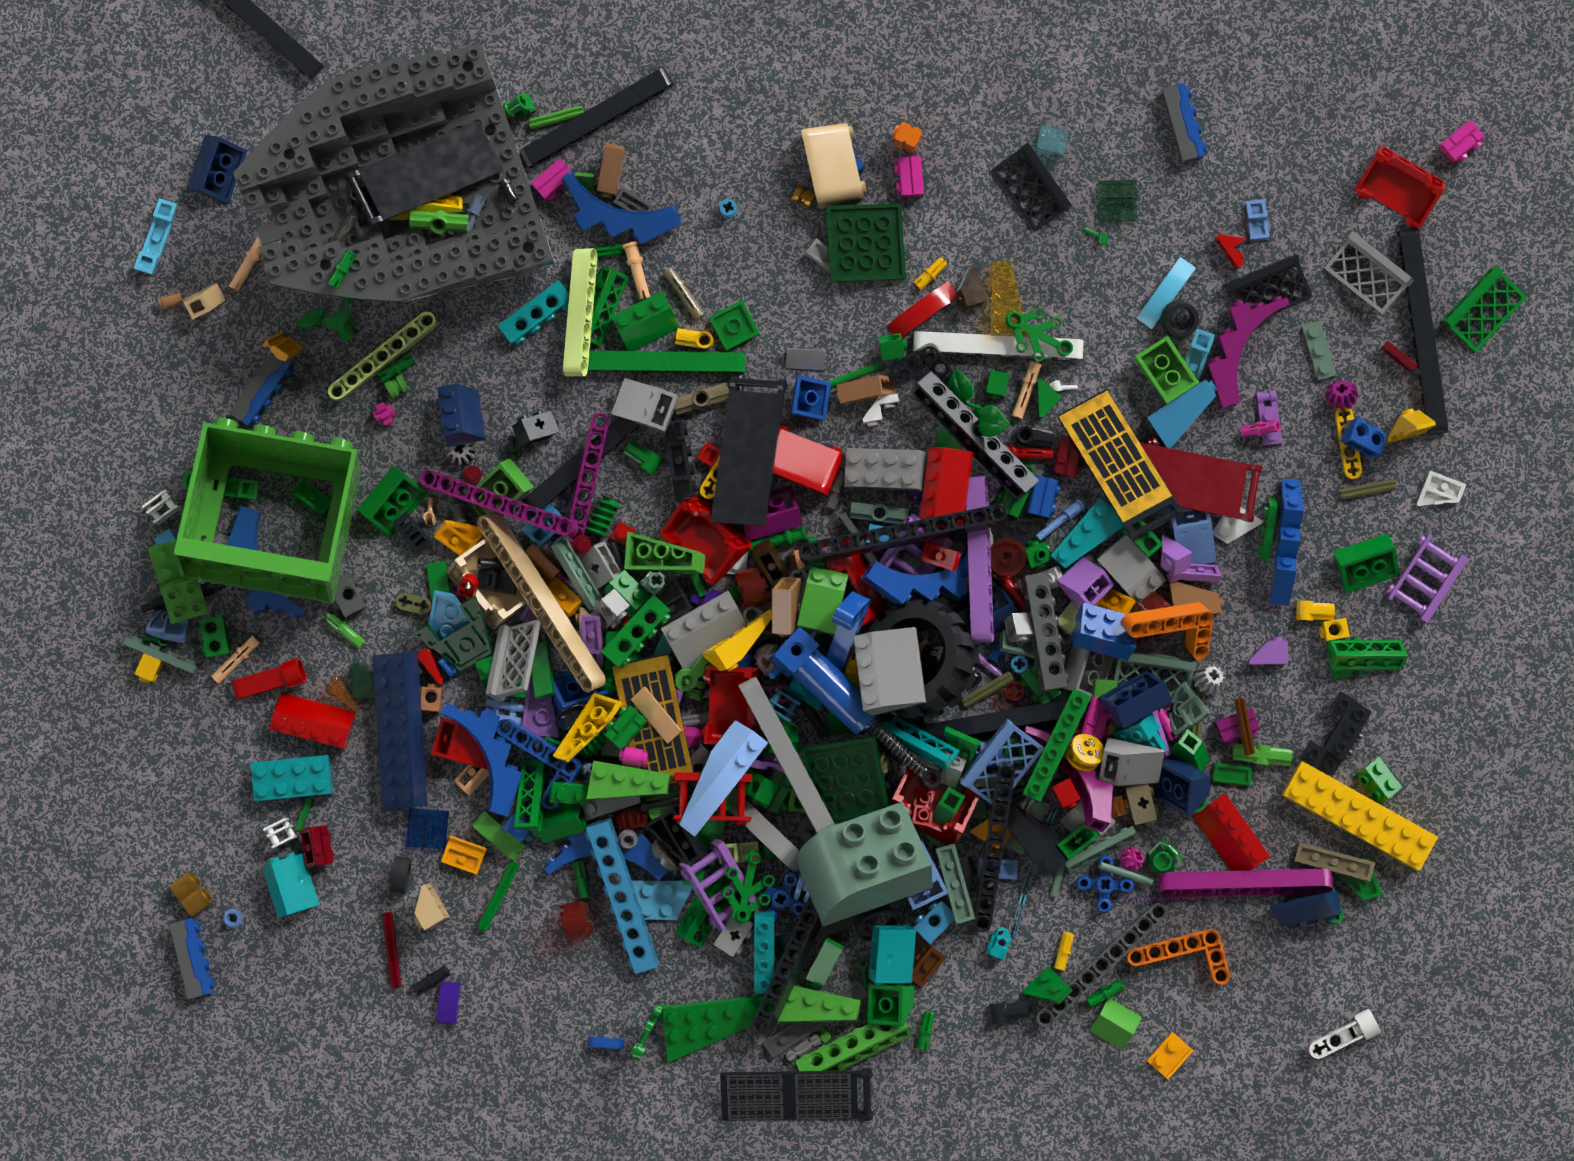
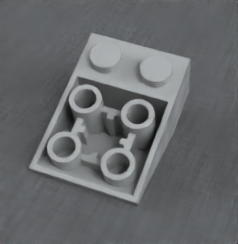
[612,378,679,434]
[1099,738,1165,786]

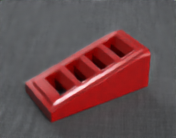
[418,646,445,686]

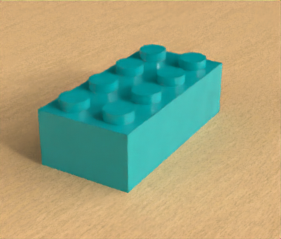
[251,755,334,802]

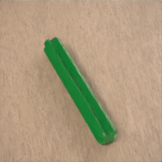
[477,860,520,932]

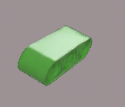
[472,811,527,861]

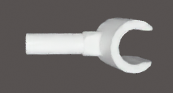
[1050,380,1078,392]

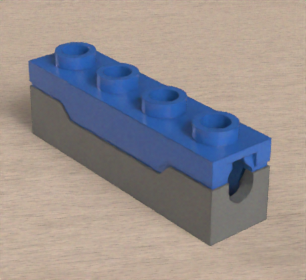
[1161,83,1207,164]
[229,352,294,428]
[169,918,215,999]

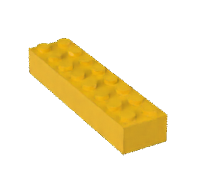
[1281,761,1438,871]

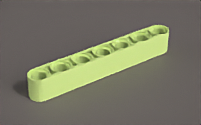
[563,248,597,377]
[328,311,437,402]

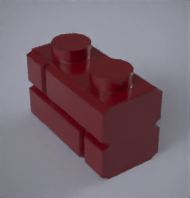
[1052,435,1082,479]
[299,825,334,868]

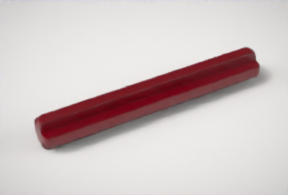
[382,912,401,988]

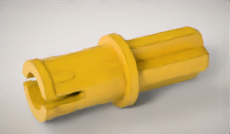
[913,257,947,291]
[1053,932,1074,971]

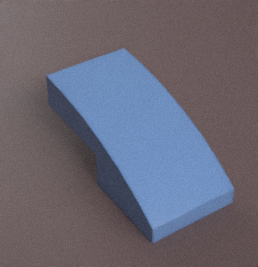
[1246,199,1270,242]
[978,858,1020,880]

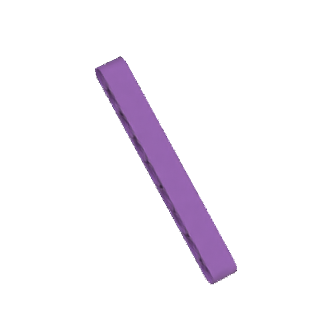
[966,476,994,644]

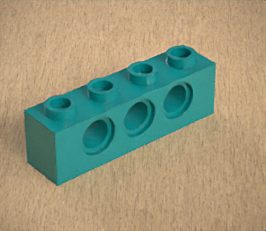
[497,280,569,346]
[754,912,774,993]

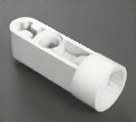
[1308,1009,1381,1059]

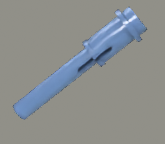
[1035,498,1087,541]

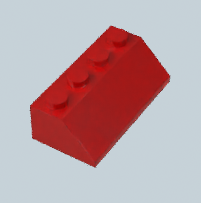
[919,447,973,528]
[269,693,356,749]
[1192,793,1270,871]

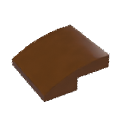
[525,542,563,587]
[912,934,946,987]

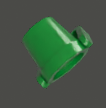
[1147,839,1183,874]

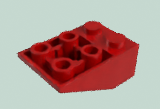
[431,717,501,770]

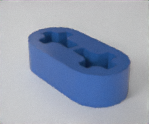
[587,1036,625,1049]

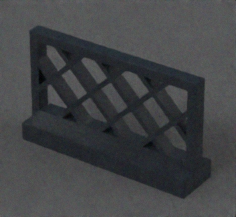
[991,143,1073,231]
[1224,254,1313,315]

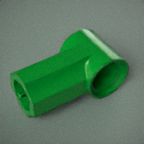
[623,439,664,476]

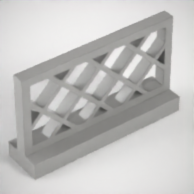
[1324,231,1414,315]
[486,620,541,702]

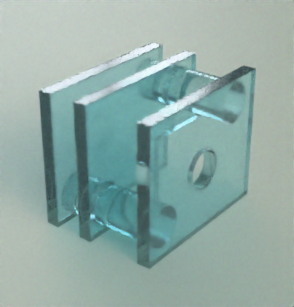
[1036,125,1069,157]

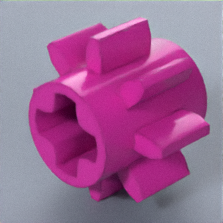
[373,402,396,427]
[1120,846,1144,872]

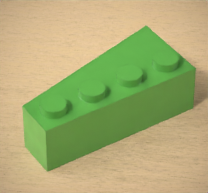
[624,531,705,574]
[586,761,672,801]
[777,986,862,1024]

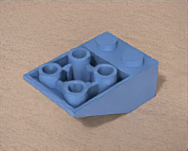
[1169,508,1217,564]
[907,841,948,910]

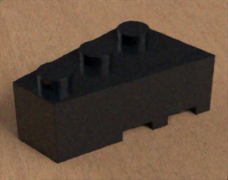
[638,576,693,635]
[644,806,710,866]

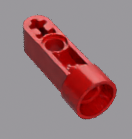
[231,658,307,700]

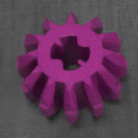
[1325,378,1358,411]

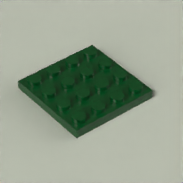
[825,203,906,283]
[800,736,889,821]

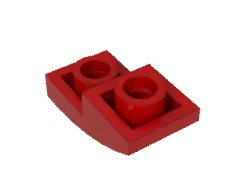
[911,787,935,828]

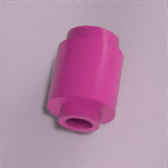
[619,747,648,769]

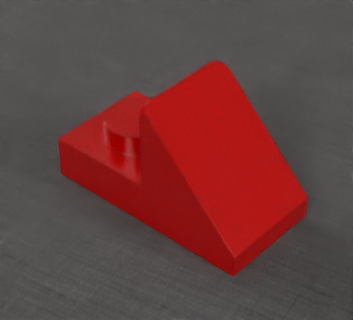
[1215,234,1246,270]
[921,542,961,571]

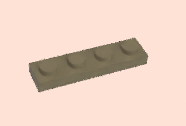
[1295,842,1375,882]

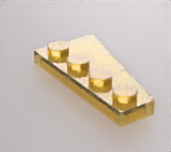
[990,261,1029,337]

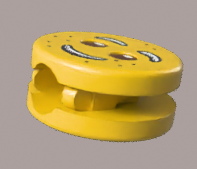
[1066,734,1104,772]

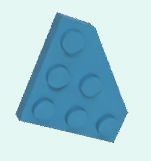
[429,590,470,639]

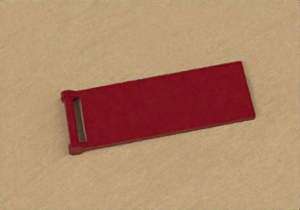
[1140,443,1263,522]

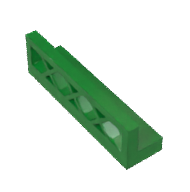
[590,266,629,347]
[1328,640,1408,670]
[514,760,549,836]
[675,866,731,948]

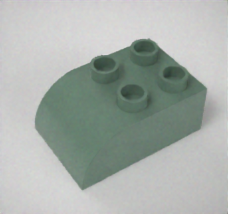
[796,802,933,927]

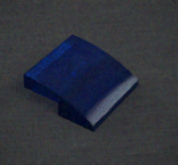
[405,808,449,849]

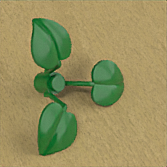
[296,298,357,341]
[936,370,1010,450]

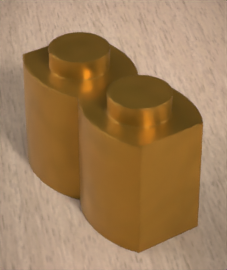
[169,872,212,917]

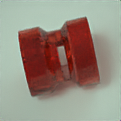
[1004,682,1024,701]

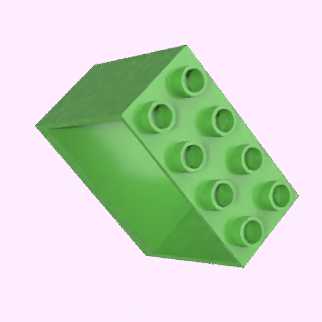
[174,418,361,604]

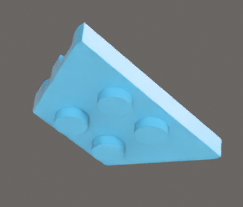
[632,881,692,920]

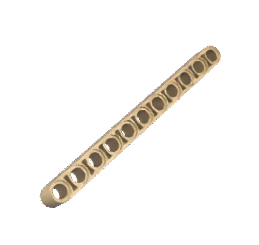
[477,511,606,692]

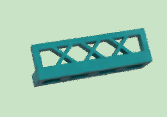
[882,716,960,770]

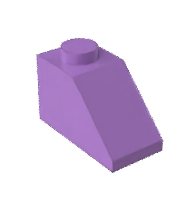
[1159,534,1192,576]
[1247,637,1288,665]

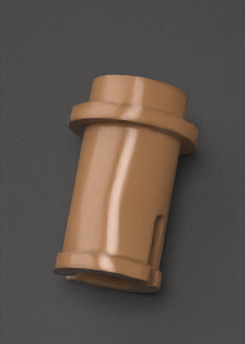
[158,292,184,311]

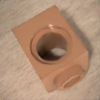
[421,684,443,712]

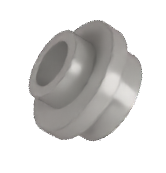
[618,829,638,849]

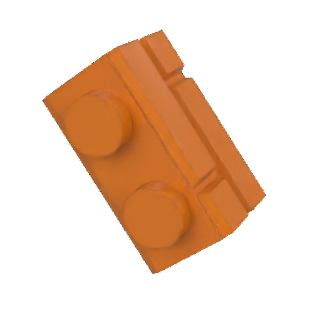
[892,122,922,154]

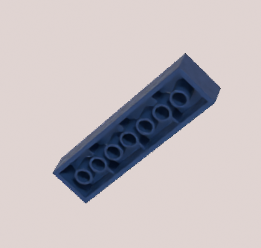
[373,652,428,809]

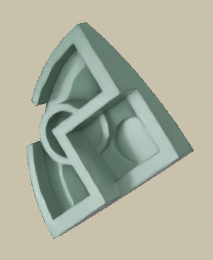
[1169,682,1211,736]

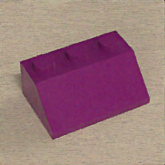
[743,485,803,541]

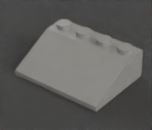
[660,591,748,669]
[854,627,926,716]

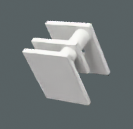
[142,489,181,525]
[263,818,298,848]

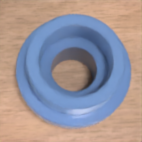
[223,909,243,928]

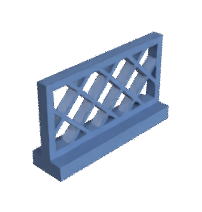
[960,719,1045,809]

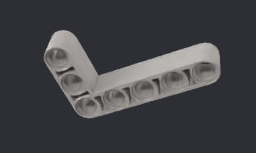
[729,799,799,873]

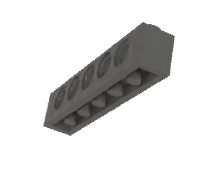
[1021,573,1069,692]

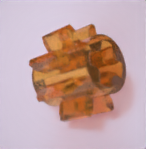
[1111,795,1130,818]

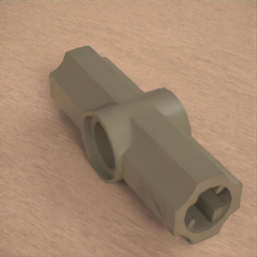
[675,382,730,416]

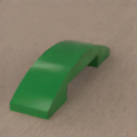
[182,470,260,500]

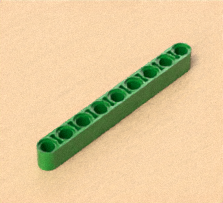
[588,351,746,374]

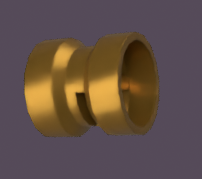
[791,184,815,209]

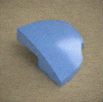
[145,611,190,643]

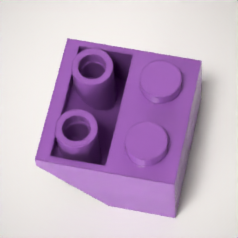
[1056,557,1115,610]

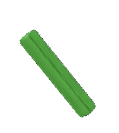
[528,106,584,130]

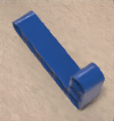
[826,591,870,674]
[496,719,582,809]

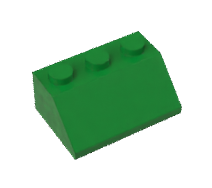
[611,291,680,351]
[357,465,428,538]
[1333,533,1400,593]

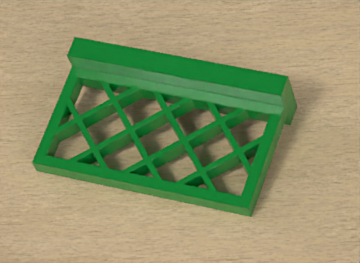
[1440,265,1527,353]

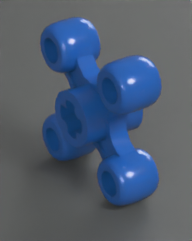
[1076,855,1134,913]
[756,871,806,923]

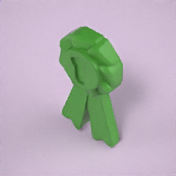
[674,654,714,691]

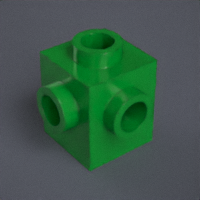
[1018,539,1051,568]

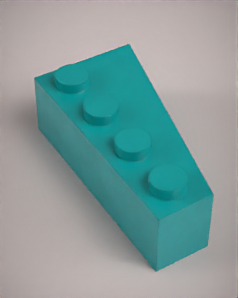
[1050,498,1124,570]

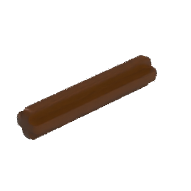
[1234,698,1255,755]

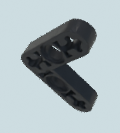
[889,343,954,387]

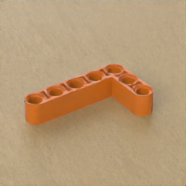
[1120,602,1213,660]
[1126,929,1230,985]

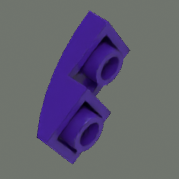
[437,981,461,1025]

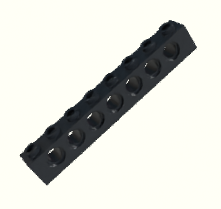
[910,371,1039,501]

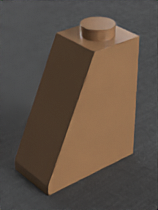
[597,143,626,200]
[836,375,896,404]
[772,577,801,637]
[1168,582,1224,614]

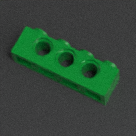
[601,594,671,668]

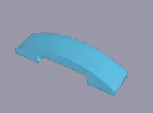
[134,198,178,275]
[1136,257,1196,329]
[1174,329,1215,400]

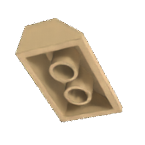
[414,884,450,930]

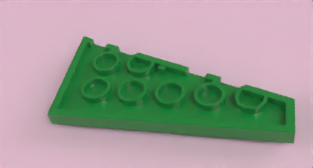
[662,993,778,1063]

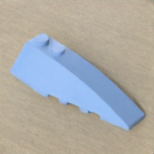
[679,720,768,837]

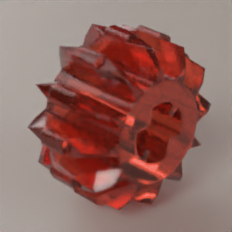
[615,808,649,831]

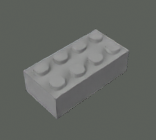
[844,448,927,491]

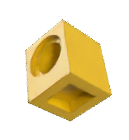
[1319,618,1350,642]
[135,653,164,684]

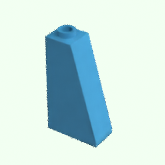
[1147,380,1217,448]

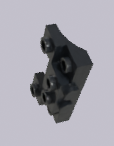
[665,419,697,502]
[1300,691,1372,777]

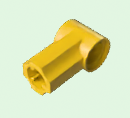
[675,328,714,350]
[1296,601,1335,621]

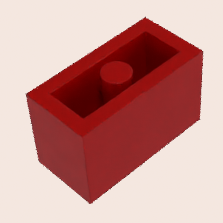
[1049,778,1080,809]

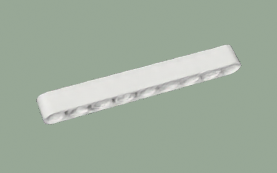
[913,332,1084,360]

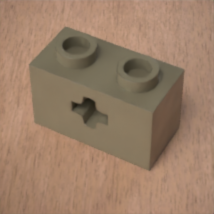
[1124,784,1159,825]

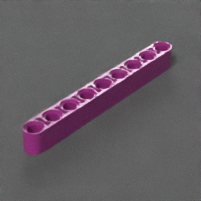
[558,412,609,580]
[420,470,578,538]
[1159,869,1333,898]

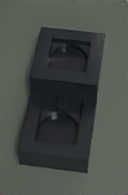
[477,570,517,595]

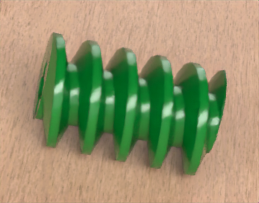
[585,494,621,537]

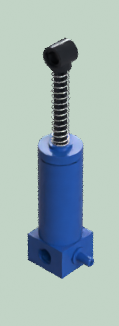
[768,627,942,790]

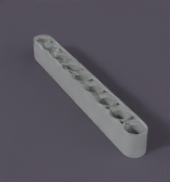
[738,676,835,834]

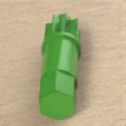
[326,613,365,649]

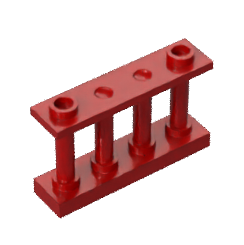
[672,772,752,825]

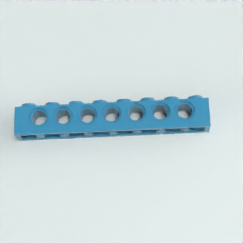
[585,818,659,974]

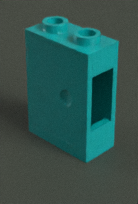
[262,852,319,918]
[869,925,916,986]

